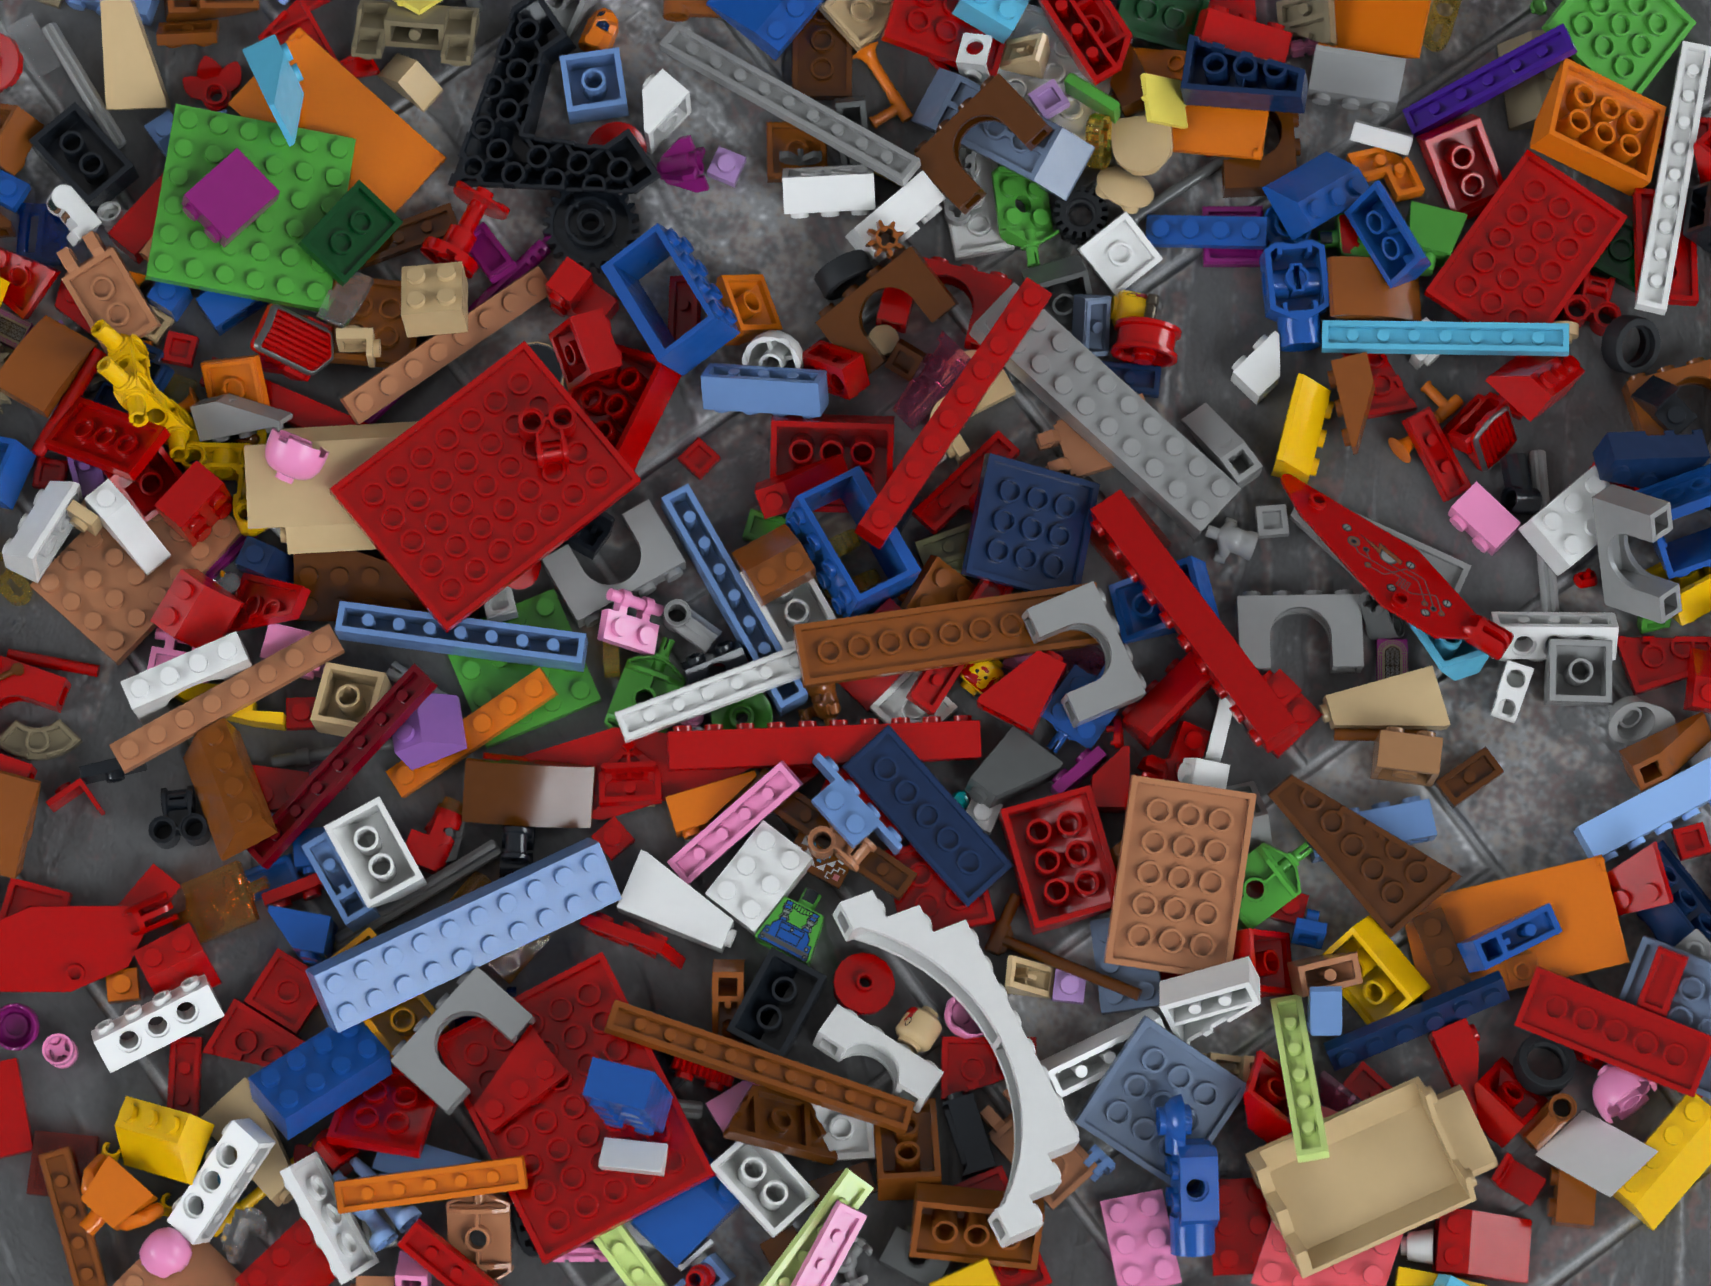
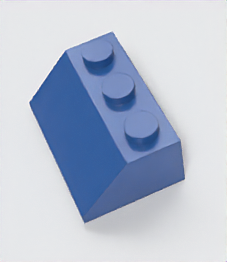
[1262,151,1370,241]
[1344,180,1432,289]

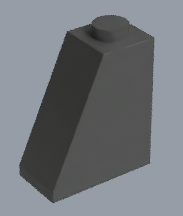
[965,726,1063,809]

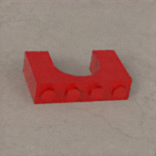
[876,250,1013,350]
[0,655,71,779]

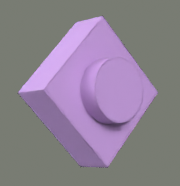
[1028,78,1070,120]
[707,146,746,187]
[1052,968,1086,1005]

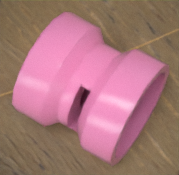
[42,1033,79,1069]

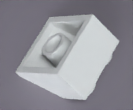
[642,69,692,154]

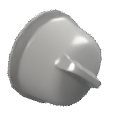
[1607,696,1675,745]

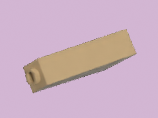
[100,0,170,111]
[1319,665,1451,730]
[201,1077,293,1207]

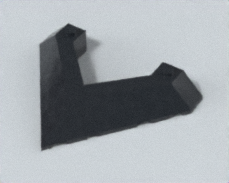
[448,0,661,194]

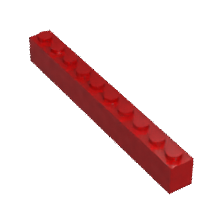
[854,277,1052,550]
[1090,489,1299,753]
[666,715,982,772]

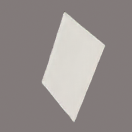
[1535,1110,1659,1197]

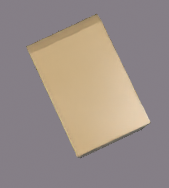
[999,32,1051,79]
[378,53,443,112]
[1004,955,1055,999]

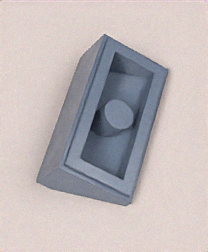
[1072,294,1112,357]

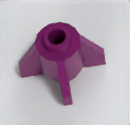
[657,135,709,193]

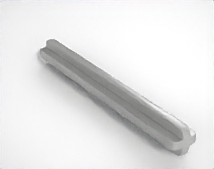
[42,22,126,149]

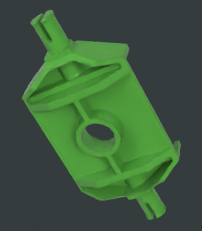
[991,166,1060,267]
[604,637,686,733]
[1237,841,1314,931]

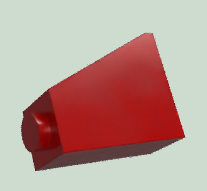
[976,650,1066,735]

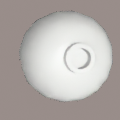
[742,330,804,369]

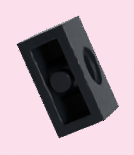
[680,640,748,685]

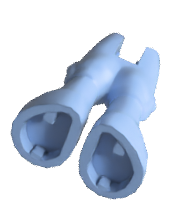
[332,1156,422,1252]

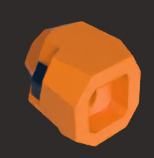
[578,7,619,52]

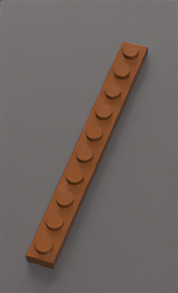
[604,1000,915,1135]

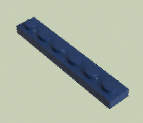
[1323,970,1510,1071]

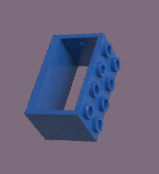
[601,223,740,376]
[1636,464,1711,579]
[785,465,921,618]

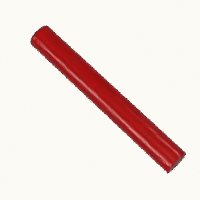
[6,649,100,677]

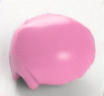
[944,997,984,1039]
[139,1227,192,1278]

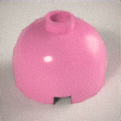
[265,428,329,484]
[1592,1064,1657,1123]

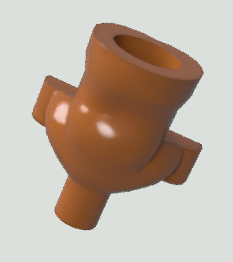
[798,683,841,726]

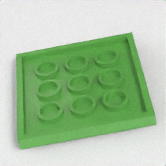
[1541,0,1696,94]
[447,588,602,749]

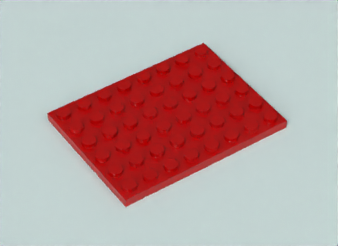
[330,341,641,633]
[438,952,716,1265]

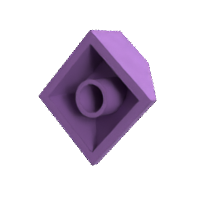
[392,693,467,770]

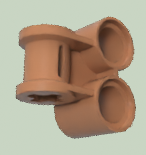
[808,823,877,872]

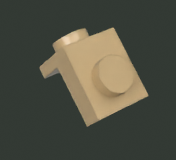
[336,325,381,368]
[66,499,103,536]

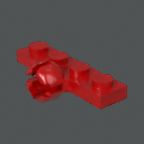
[912,430,1020,535]
[1135,721,1211,782]

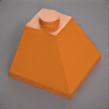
[716,274,783,346]

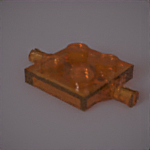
[171,861,270,943]

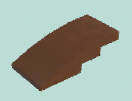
[462,758,596,828]

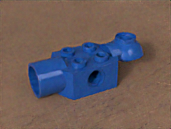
[1259,206,1329,352]
[1156,1094,1220,1257]

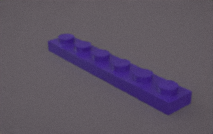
[1402,23,1578,137]

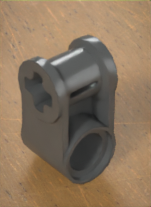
[1358,590,1406,640]

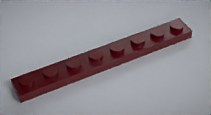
[246,663,438,870]

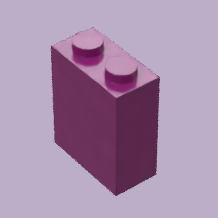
[181,148,280,248]

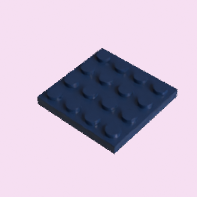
[961,453,1100,592]

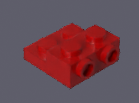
[1241,669,1323,759]

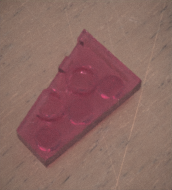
[892,330,971,430]

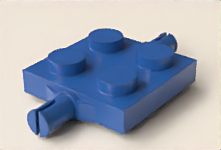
[1042,664,1119,754]

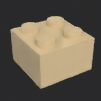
[401,261,468,338]
[310,662,392,737]

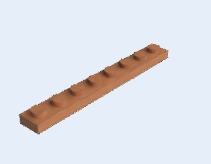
[340,266,548,425]
[109,624,345,774]

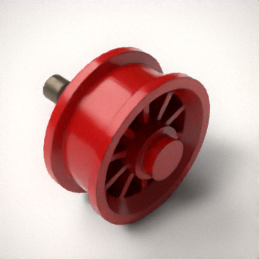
[1111,294,1182,367]

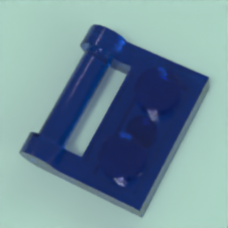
[14,203,70,266]

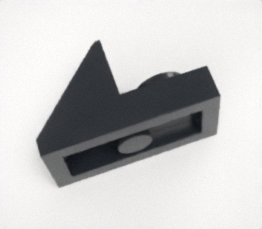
[1631,375,1698,435]

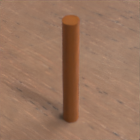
[1333,728,1427,741]

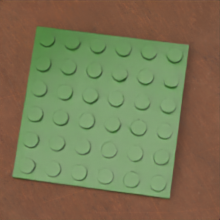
[145,104,356,314]

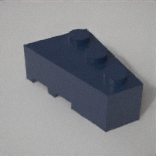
[1592,429,1710,488]

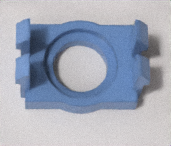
[1083,1144,1116,1182]

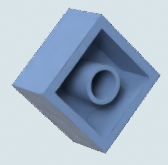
[559,47,629,125]

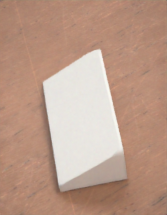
[1350,119,1414,155]
[598,1137,668,1176]

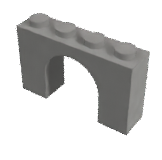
[1592,484,1682,624]
[542,499,686,628]
[1021,581,1146,728]
[1235,589,1364,675]
[390,966,535,1115]

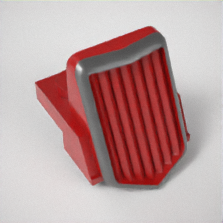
[250,304,334,382]
[1442,392,1518,472]

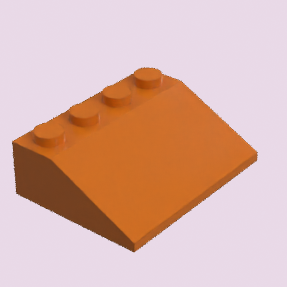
[1529,58,1666,196]

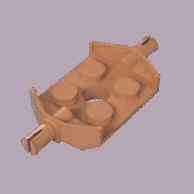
[446,1193,514,1281]

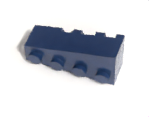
[1181,34,1309,114]

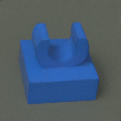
[1291,909,1328,950]

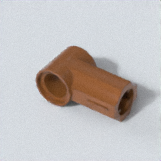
[663,0,721,22]
[1518,1093,1577,1152]

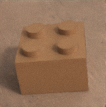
[1370,727,1443,787]

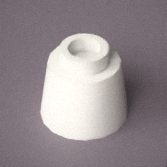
[1401,1229,1433,1265]

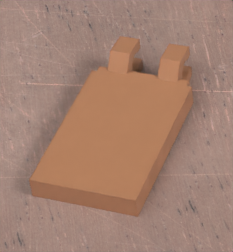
[57,231,161,356]
[1035,393,1145,478]
[979,1089,1098,1211]

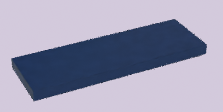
[842,725,1014,907]

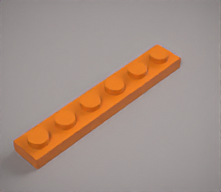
[385,668,558,798]
[333,1155,528,1214]

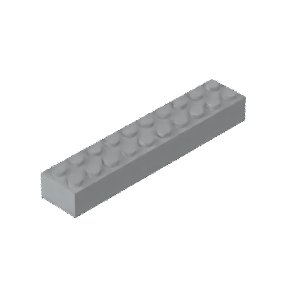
[969,282,1241,540]

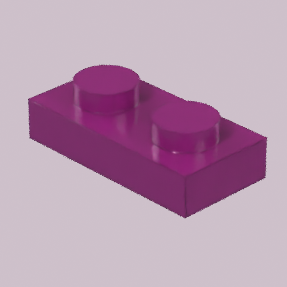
[1051,746,1107,795]

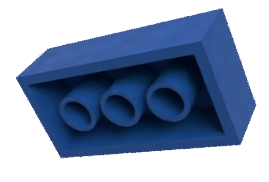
[248,1022,392,1140]
[582,1057,673,1136]

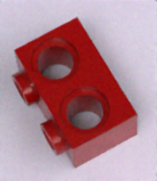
[802,340,870,400]

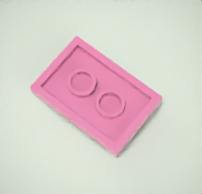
[1099,1189,1182,1286]

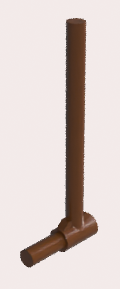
[984,893,1142,1001]

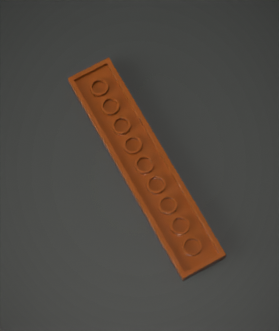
[793,582,1100,688]

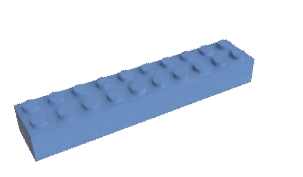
[305,837,622,1033]

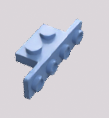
[811,753,903,855]

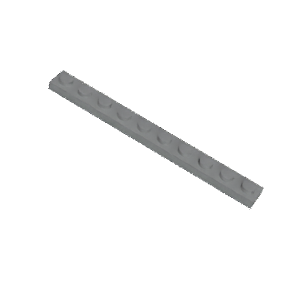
[659,23,921,187]

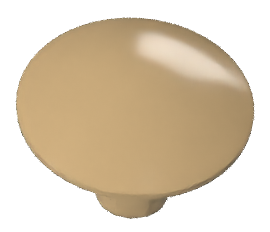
[1095,166,1154,214]

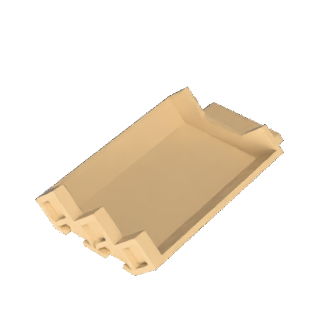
[244,421,418,554]
[1245,1076,1499,1278]

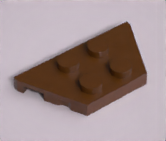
[723,1084,838,1166]

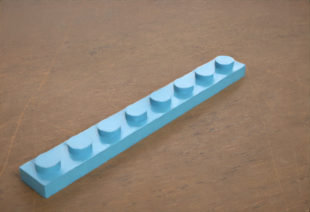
[1321,320,1569,356]

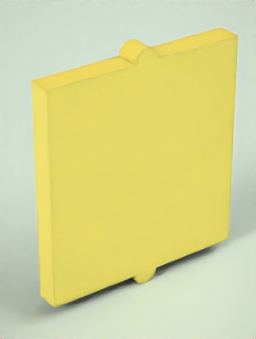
[1140,73,1188,129]

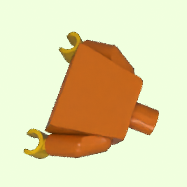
[79,1142,173,1236]

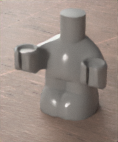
[1205,517,1259,564]

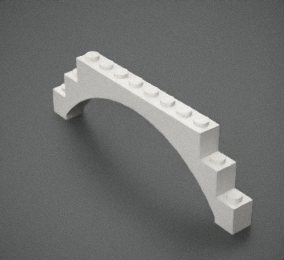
[833,890,1080,1248]

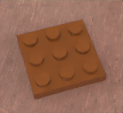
[327,277,419,368]

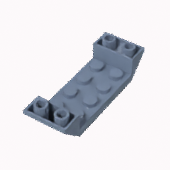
[911,68,1095,201]

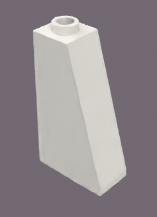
[617,850,737,954]

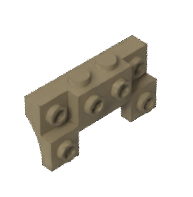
[351,0,480,66]

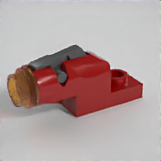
[405,797,466,874]

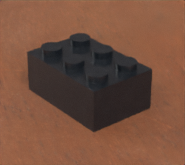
[29,102,139,214]

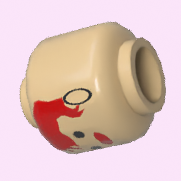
[895,1005,942,1054]

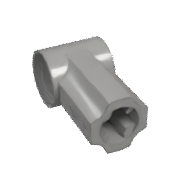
[663,599,722,653]

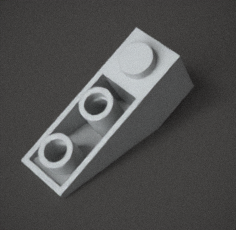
[190,393,293,443]
[1181,403,1263,488]

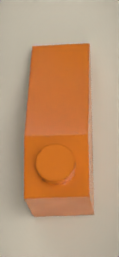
[665,770,757,840]

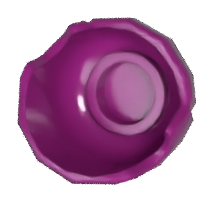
[0,1003,40,1051]

